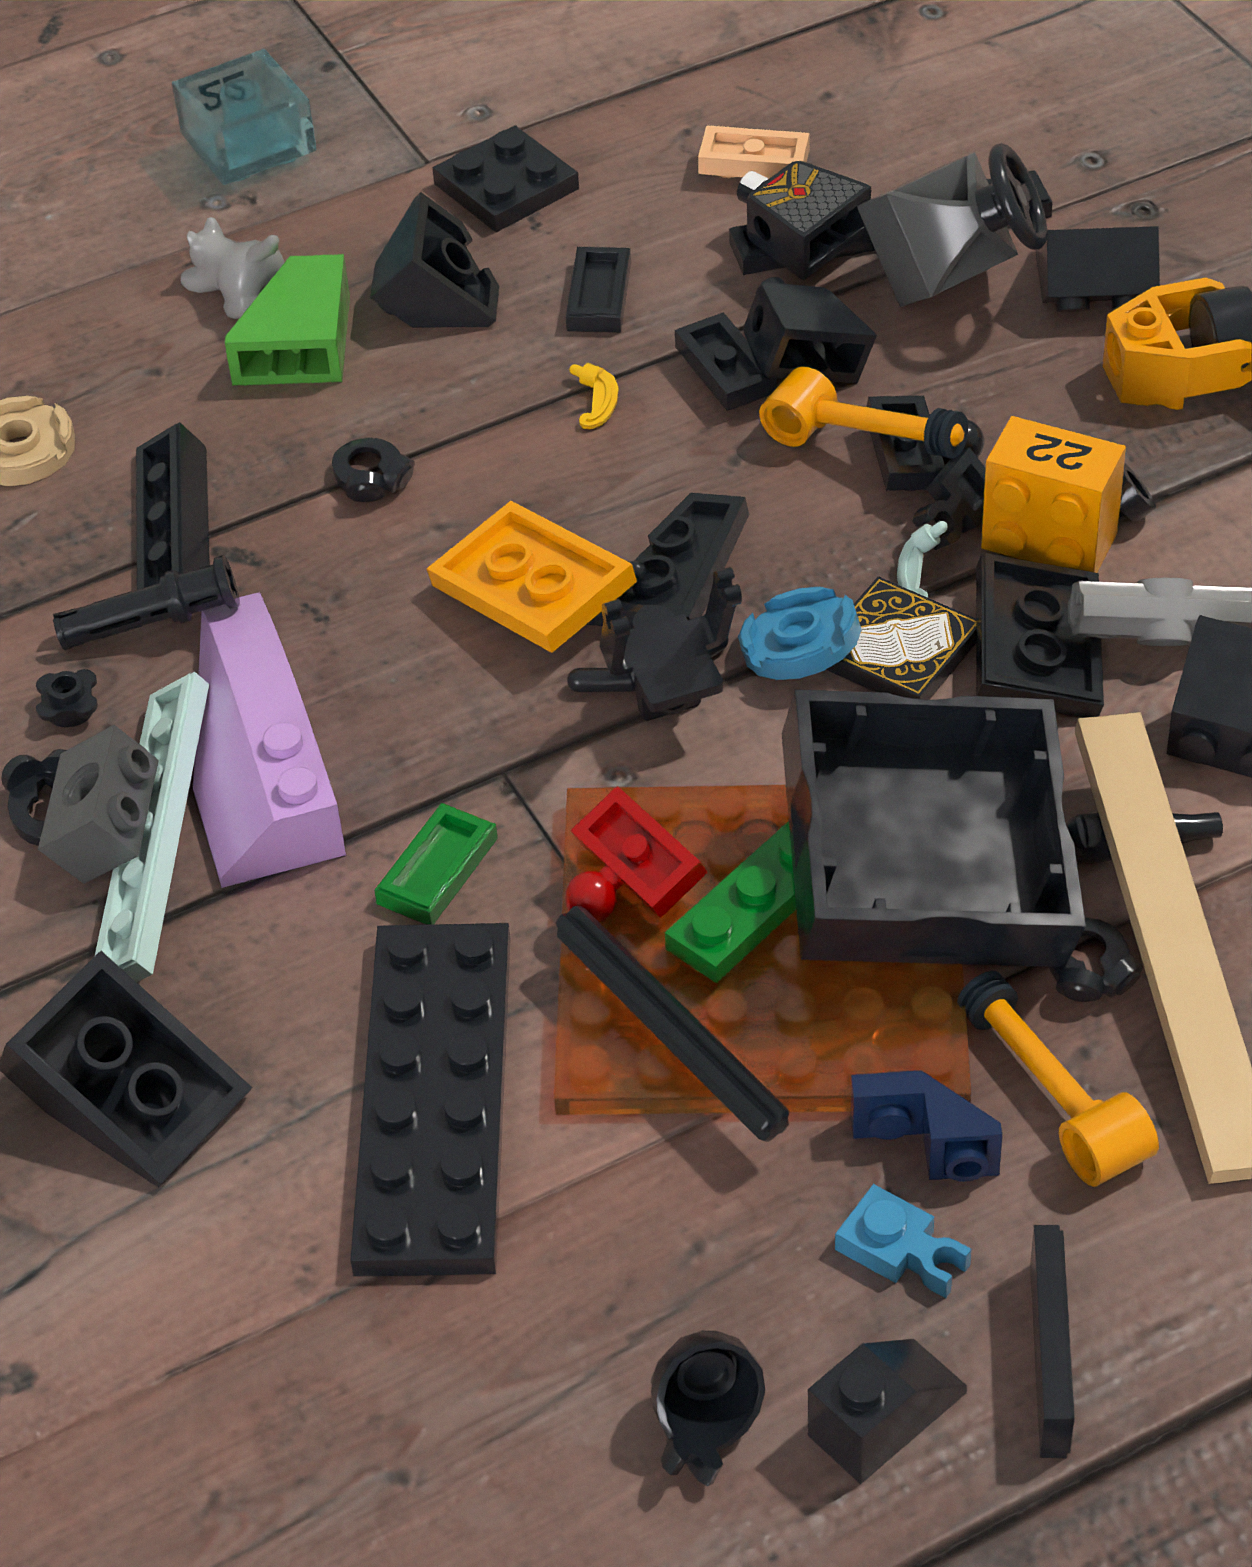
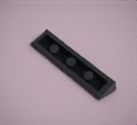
[136,422,210,590]

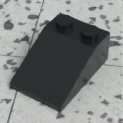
[0,951,253,1188]

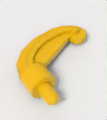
[569,363,618,429]

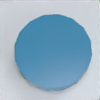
[738,587,862,680]

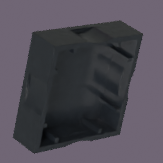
[781,689,1086,967]

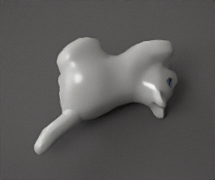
[180,217,285,319]

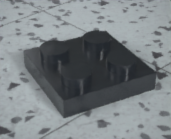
[432,125,579,233]

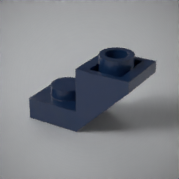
[850,1070,1003,1182]

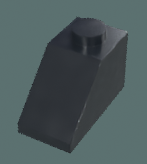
[808,1339,967,1484]

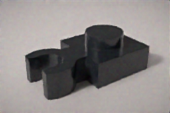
[912,447,986,550]

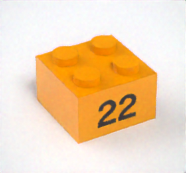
[981,416,1126,573]

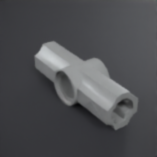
[1068,578,1252,646]

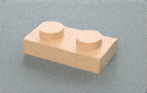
[698,126,810,179]

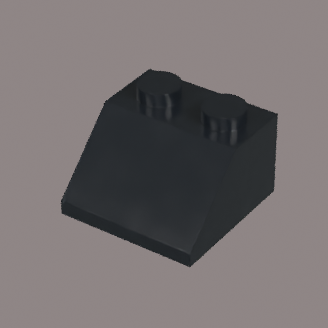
[1036,226,1160,312]
[1166,615,1252,778]

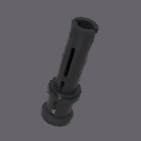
[53,555,240,650]

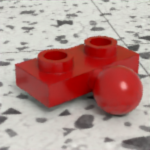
[565,786,708,922]

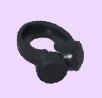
[332,437,415,502]
[1,749,67,846]
[1049,917,1143,1002]

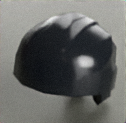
[651,1330,765,1487]

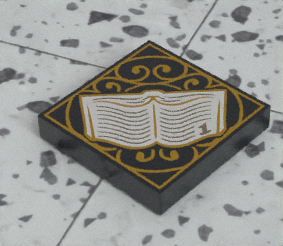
[826,576,976,700]

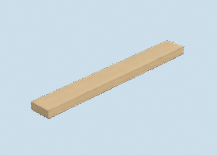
[1075,712,1252,1184]

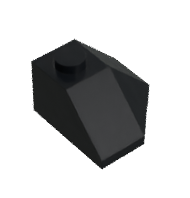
[370,192,500,328]

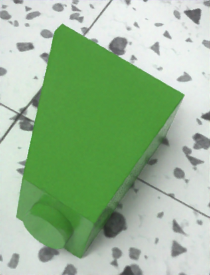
[225,254,350,386]

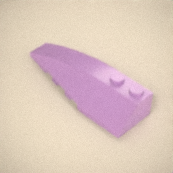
[193,592,346,888]

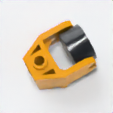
[1103,277,1252,410]

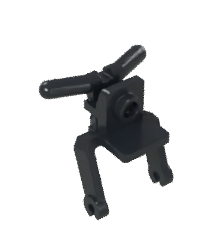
[567,567,742,721]

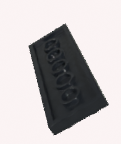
[350,923,511,1277]

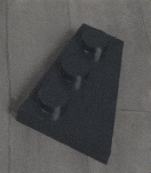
[586,493,749,629]

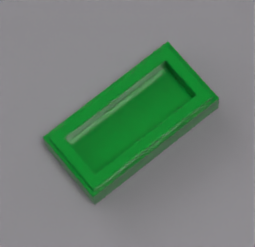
[374,803,498,925]

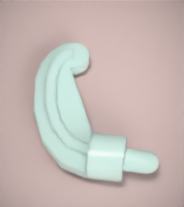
[897,521,948,598]

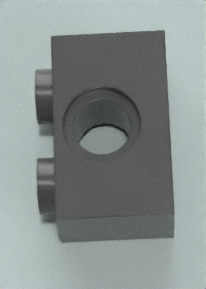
[38,725,159,884]

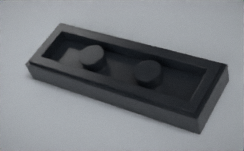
[1030,1225,1075,1458]

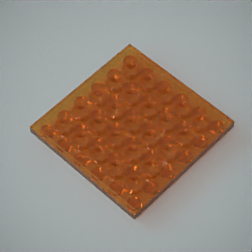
[554,785,971,1115]

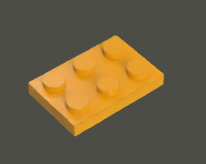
[426,501,637,653]

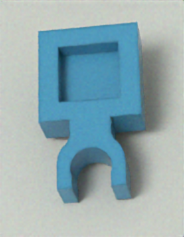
[835,1184,972,1298]

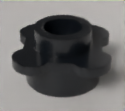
[36,669,98,727]

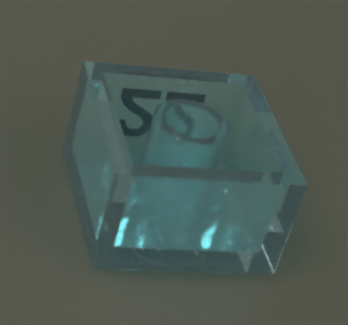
[172,48,317,185]

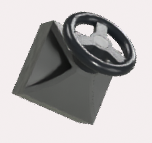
[857,143,1048,307]

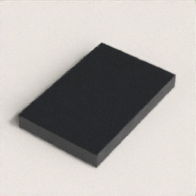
[976,552,1104,718]

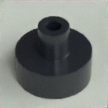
[1119,463,1156,523]

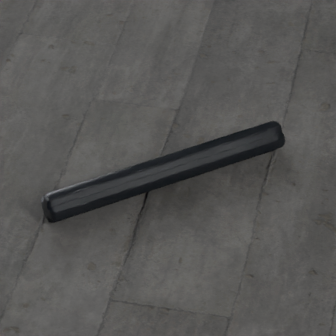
[556,906,789,1142]

